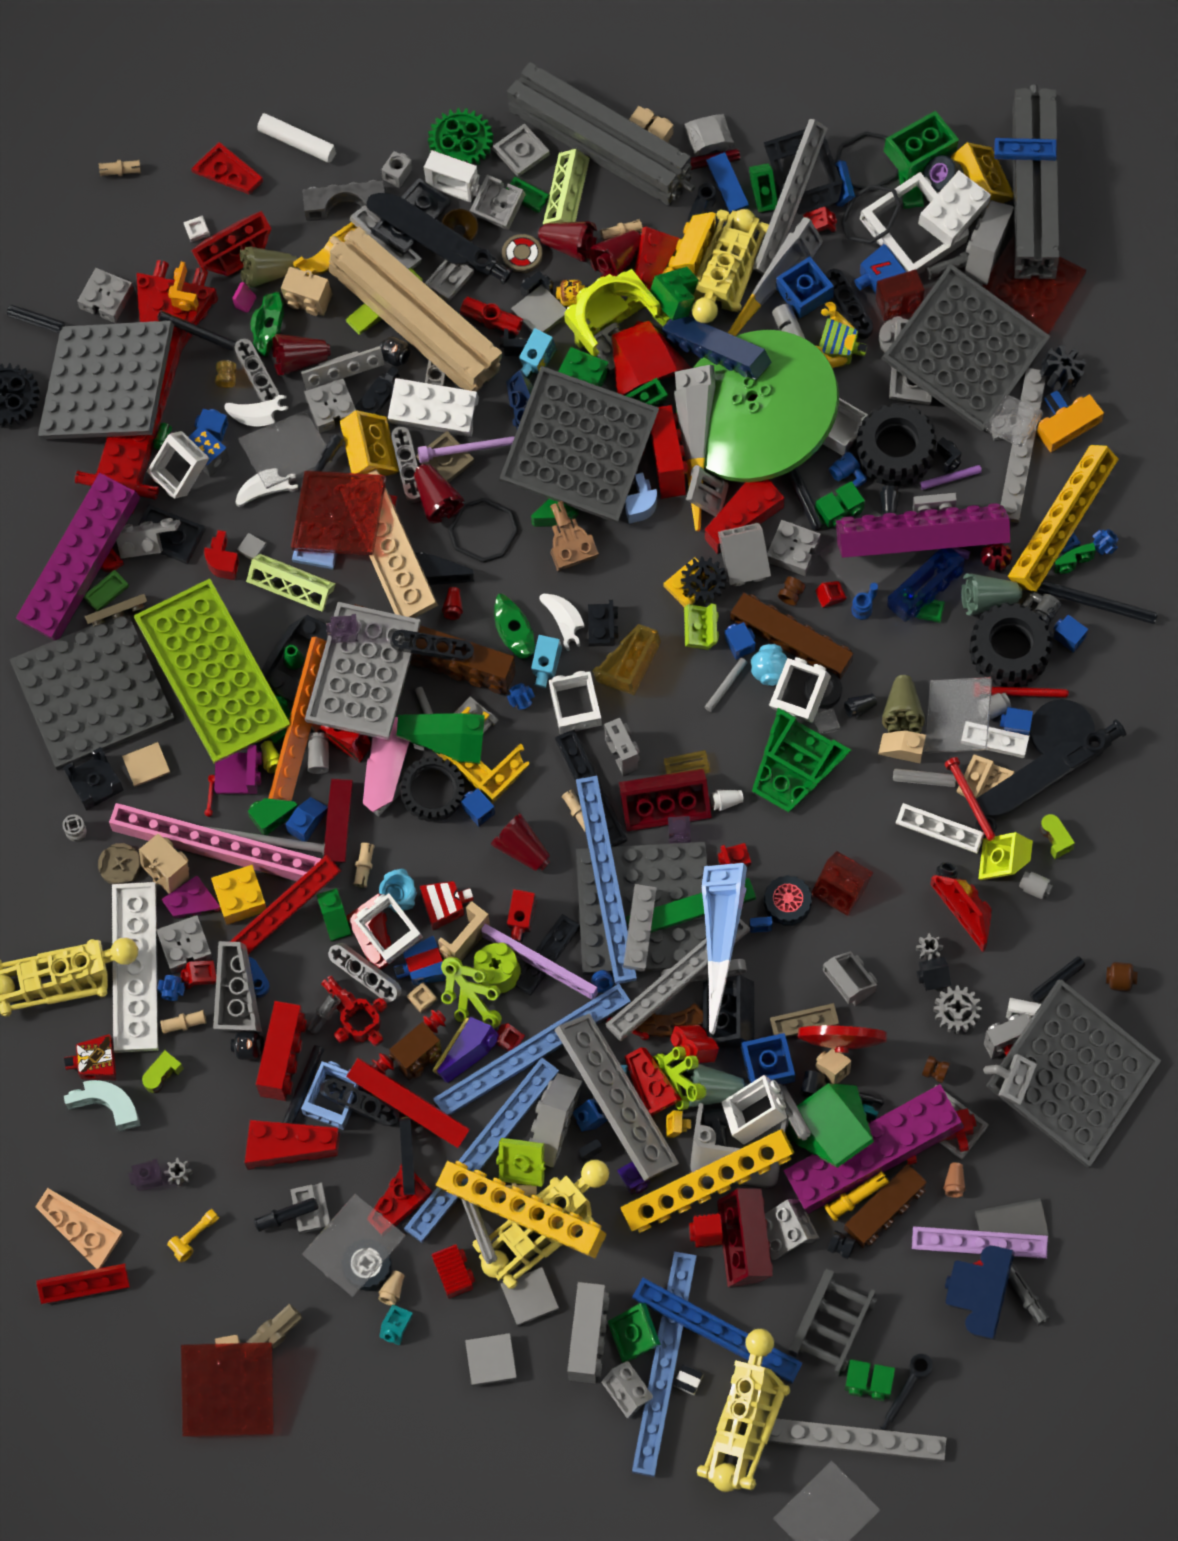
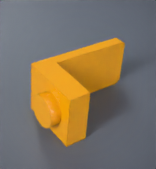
[168,262,198,311]

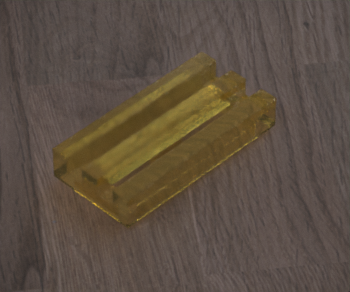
[664,750,710,774]

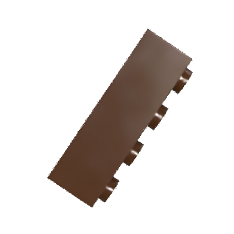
[844,1163,927,1248]

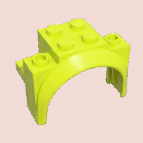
[564,269,661,356]

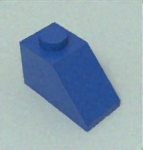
[286,797,328,842]

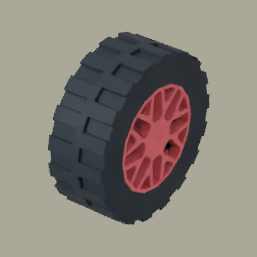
[764,875,812,926]

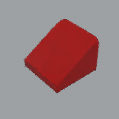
[815,581,846,608]
[496,1023,525,1052]

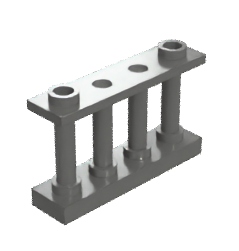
[789,1269,877,1376]

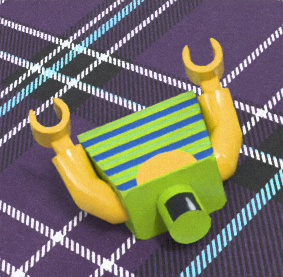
[816,302,868,368]

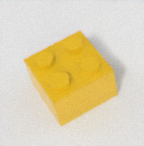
[211,865,267,925]

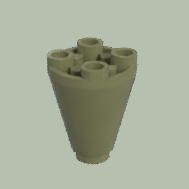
[240,247,298,287]
[882,675,925,733]

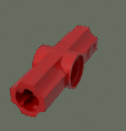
[460,296,523,336]

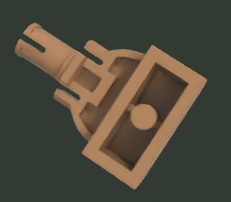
[550,501,599,572]

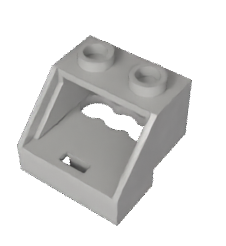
[823,951,877,1006]

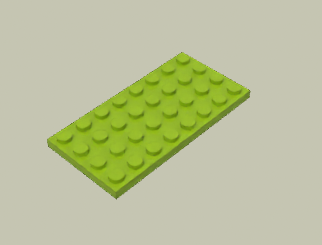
[134,579,290,764]

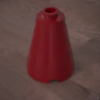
[538,221,597,263]
[588,230,641,277]
[272,334,331,375]
[414,464,465,524]
[490,813,550,871]

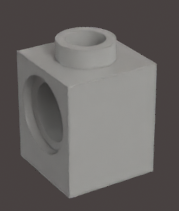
[381,151,412,188]

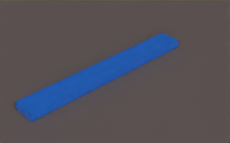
[632,1278,802,1384]

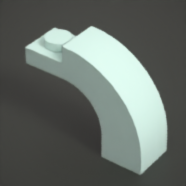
[64,1080,140,1131]

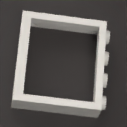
[860,172,969,281]

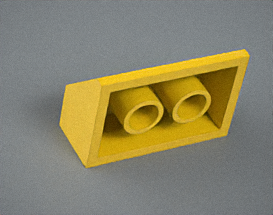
[951,142,1013,207]
[668,212,716,276]
[340,410,399,478]

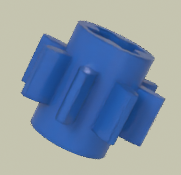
[1093,529,1118,555]
[507,683,535,710]
[157,975,185,1001]

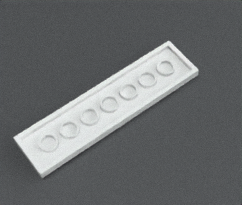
[112,882,158,1053]

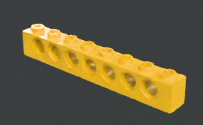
[1008,445,1119,591]
[620,1129,794,1233]
[436,1161,607,1258]

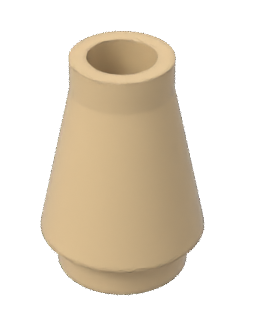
[378,1271,404,1306]

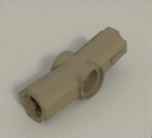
[239,1304,303,1364]

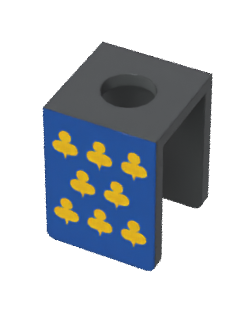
[188,426,229,477]

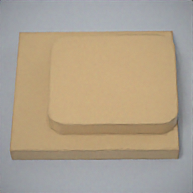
[122,742,170,787]

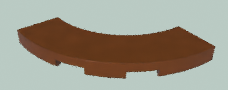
[635,1003,703,1037]

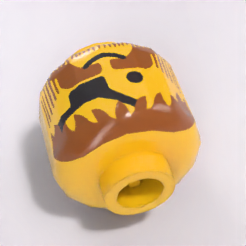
[556,280,585,306]

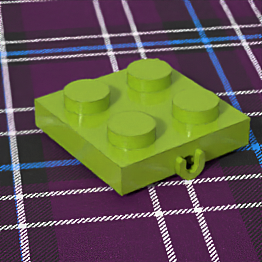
[496,1138,545,1187]

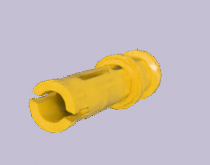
[824,1171,889,1222]

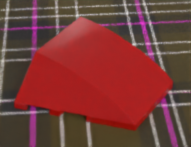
[611,321,691,396]

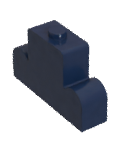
[945,1246,1015,1341]

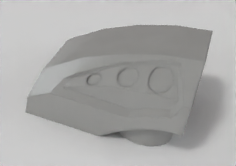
[685,114,734,156]

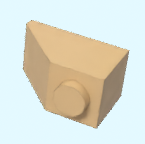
[878,730,926,763]
[816,1049,851,1084]

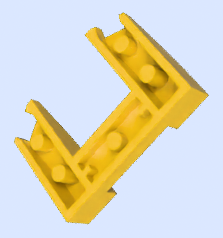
[433,707,529,804]

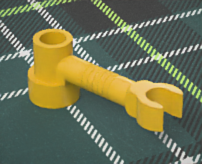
[167,1209,219,1262]

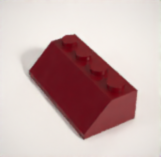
[619,769,712,831]
[717,1188,773,1288]

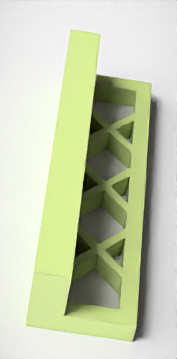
[543,149,590,224]
[246,554,336,612]

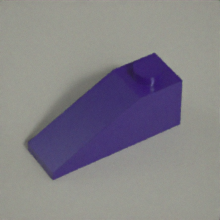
[437,1017,499,1083]

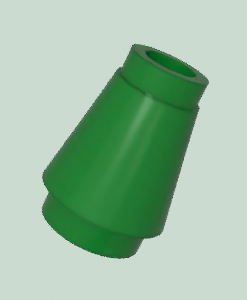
[283,645,304,670]

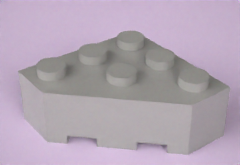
[529,1073,583,1167]

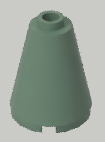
[961,573,1022,616]
[685,1064,747,1107]

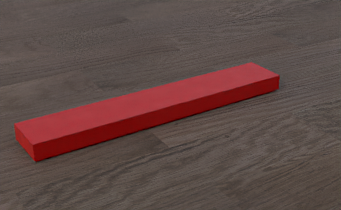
[230,855,342,955]
[346,1057,470,1148]

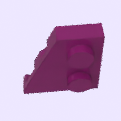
[161,876,221,919]

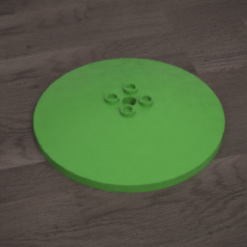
[676,330,839,482]

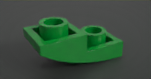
[1053,543,1096,574]

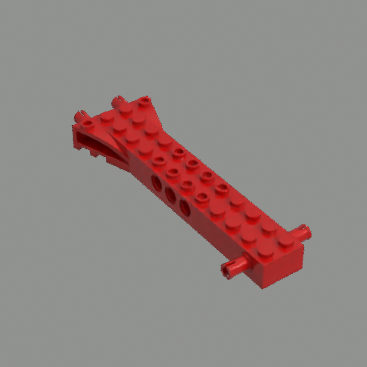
[75,260,218,514]

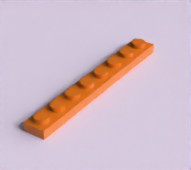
[268,637,327,801]

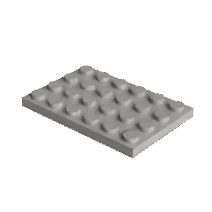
[305,602,421,740]

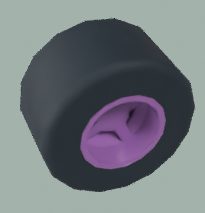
[924,156,964,193]

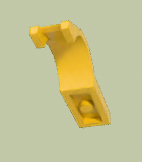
[293,222,357,276]

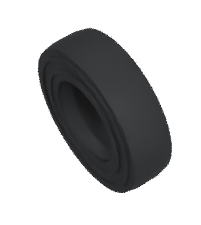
[804,670,842,709]

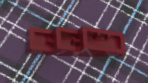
[324,779,353,863]

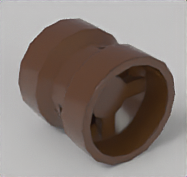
[778,577,806,606]
[922,1055,950,1084]

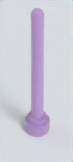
[418,436,514,463]

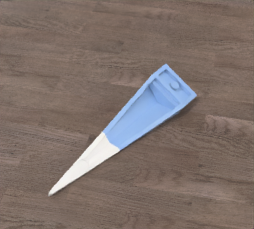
[702,863,747,1035]

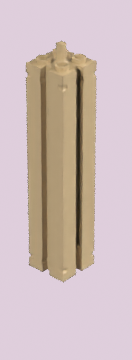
[329,227,502,392]

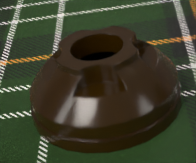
[441,209,478,242]

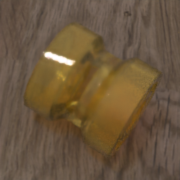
[215,360,237,388]

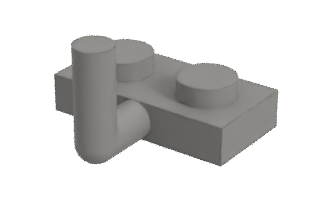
[984,1055,1037,1105]

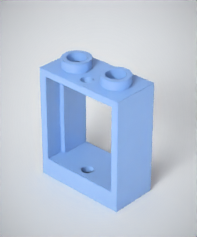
[301,1061,362,1130]

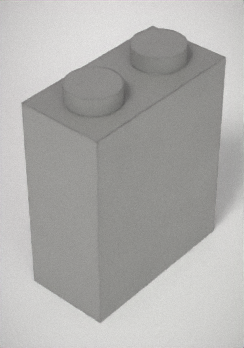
[718,523,771,586]

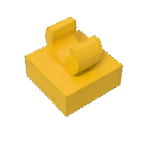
[666,1110,691,1138]

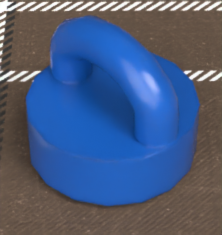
[591,970,614,993]

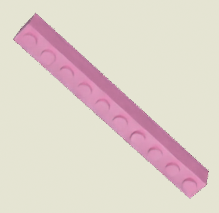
[109,803,321,881]

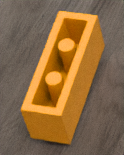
[1037,394,1104,453]

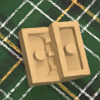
[957,755,1014,798]

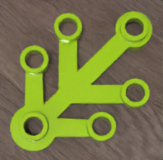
[441,957,502,1029]
[653,1047,706,1110]

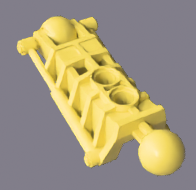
[692,209,769,323]
[0,938,138,1017]
[472,1160,609,1289]
[697,1329,790,1492]

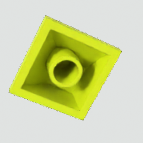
[978,832,1033,880]

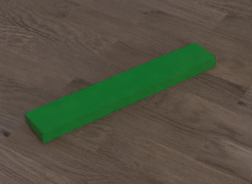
[625,878,756,933]

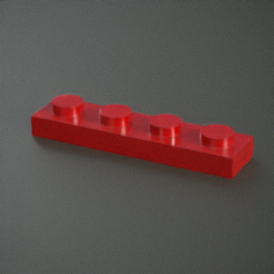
[37,1263,130,1304]

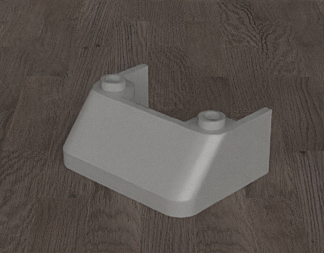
[690,1103,787,1188]

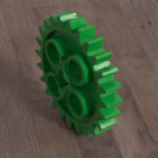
[428,108,493,165]

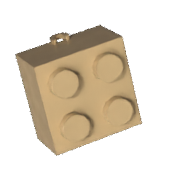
[281,267,333,316]
[139,833,189,894]

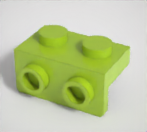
[684,604,719,650]

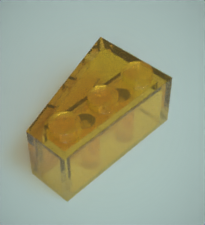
[592,624,661,695]

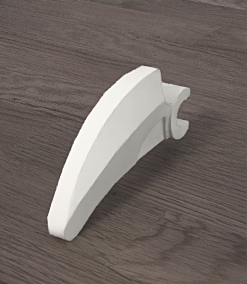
[225,395,289,427]
[236,469,298,507]
[539,594,584,651]

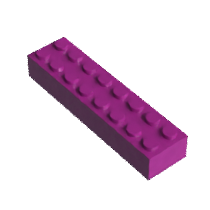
[16,473,140,641]
[836,503,1010,558]
[783,1084,964,1214]

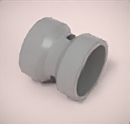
[62,814,87,842]

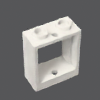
[424,151,480,202]
[147,431,209,499]
[769,657,831,723]
[549,671,602,734]
[355,893,423,964]
[722,1075,787,1145]

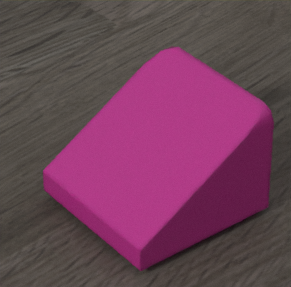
[233,282,256,313]

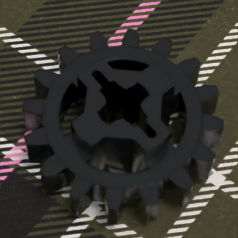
[681,556,727,603]

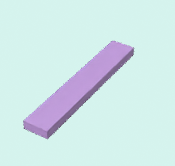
[481,923,598,1000]
[912,1227,1048,1259]

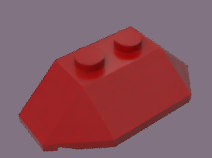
[191,211,272,276]
[930,875,992,952]

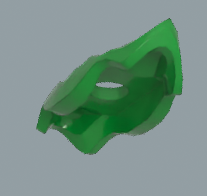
[250,292,284,357]
[494,594,536,659]

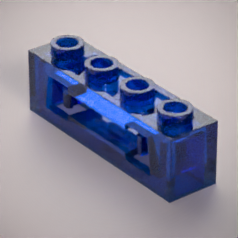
[887,548,965,622]

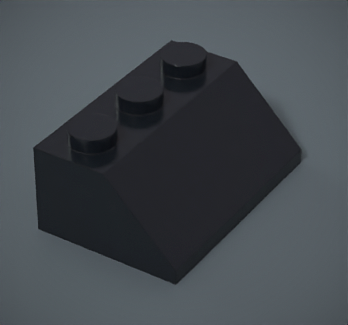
[703,975,754,1048]

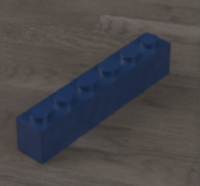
[662,316,772,380]

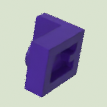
[617,1161,650,1194]

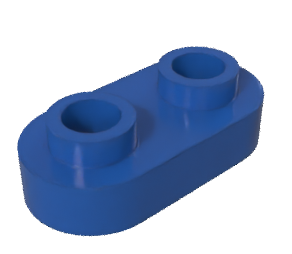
[249,957,270,998]

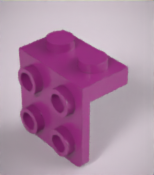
[214,745,262,794]

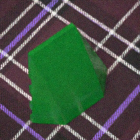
[752,708,852,813]
[786,1083,874,1168]

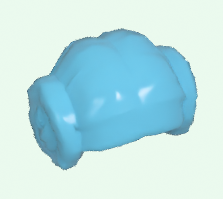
[751,644,787,686]
[379,869,417,912]

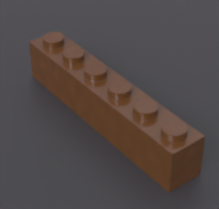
[730,593,853,680]

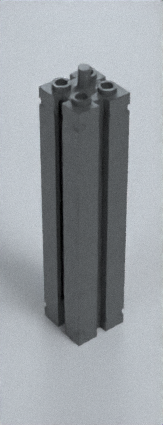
[507,62,695,206]
[1012,85,1059,279]

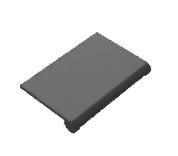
[975,1198,1050,1243]

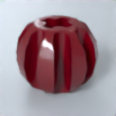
[981,543,1012,572]

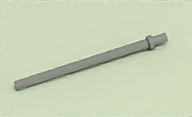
[203,826,325,855]

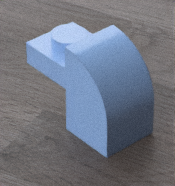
[624,473,657,524]

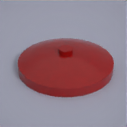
[798,1026,887,1054]

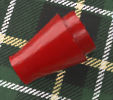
[442,587,463,620]

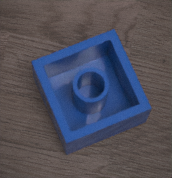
[776,256,834,318]
[741,1033,795,1085]

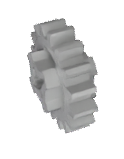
[933,985,982,1034]

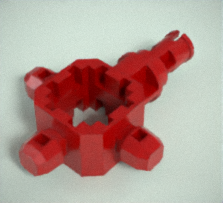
[321,976,387,1047]

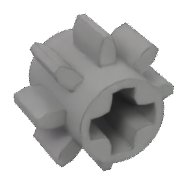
[916,933,943,960]
[164,1158,193,1187]

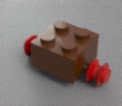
[371,1010,446,1081]

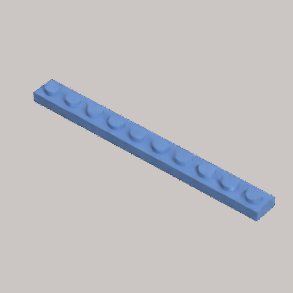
[576,776,637,984]
[433,984,631,1115]
[404,1058,559,1243]
[632,1251,696,1477]

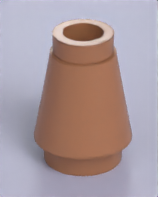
[943,1163,966,1198]

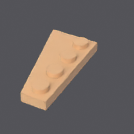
[35,1188,123,1269]

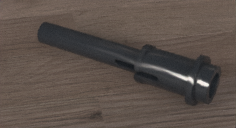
[300,434,345,495]

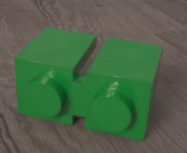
[815,481,865,529]
[845,1359,895,1401]

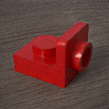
[803,206,837,232]
[717,843,751,866]
[181,961,216,989]

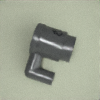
[1021,592,1062,623]

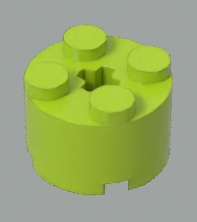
[474,942,521,993]

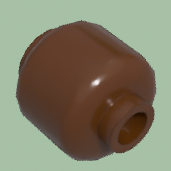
[1106,962,1138,991]

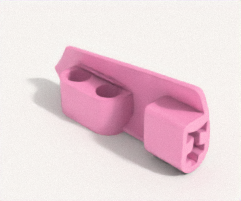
[363,717,409,812]

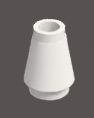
[710,790,744,811]

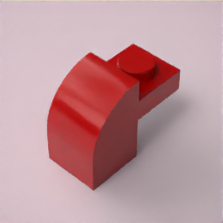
[204,530,240,580]

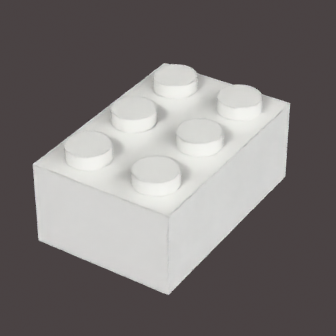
[918,171,991,248]

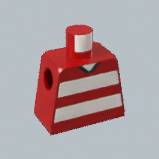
[420,881,474,930]

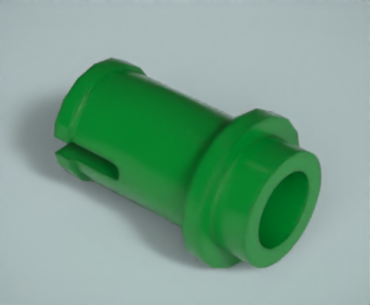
[153,423,172,450]

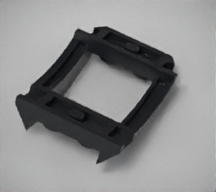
[764,129,843,215]
[261,615,331,702]

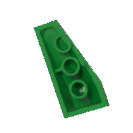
[396,713,485,764]

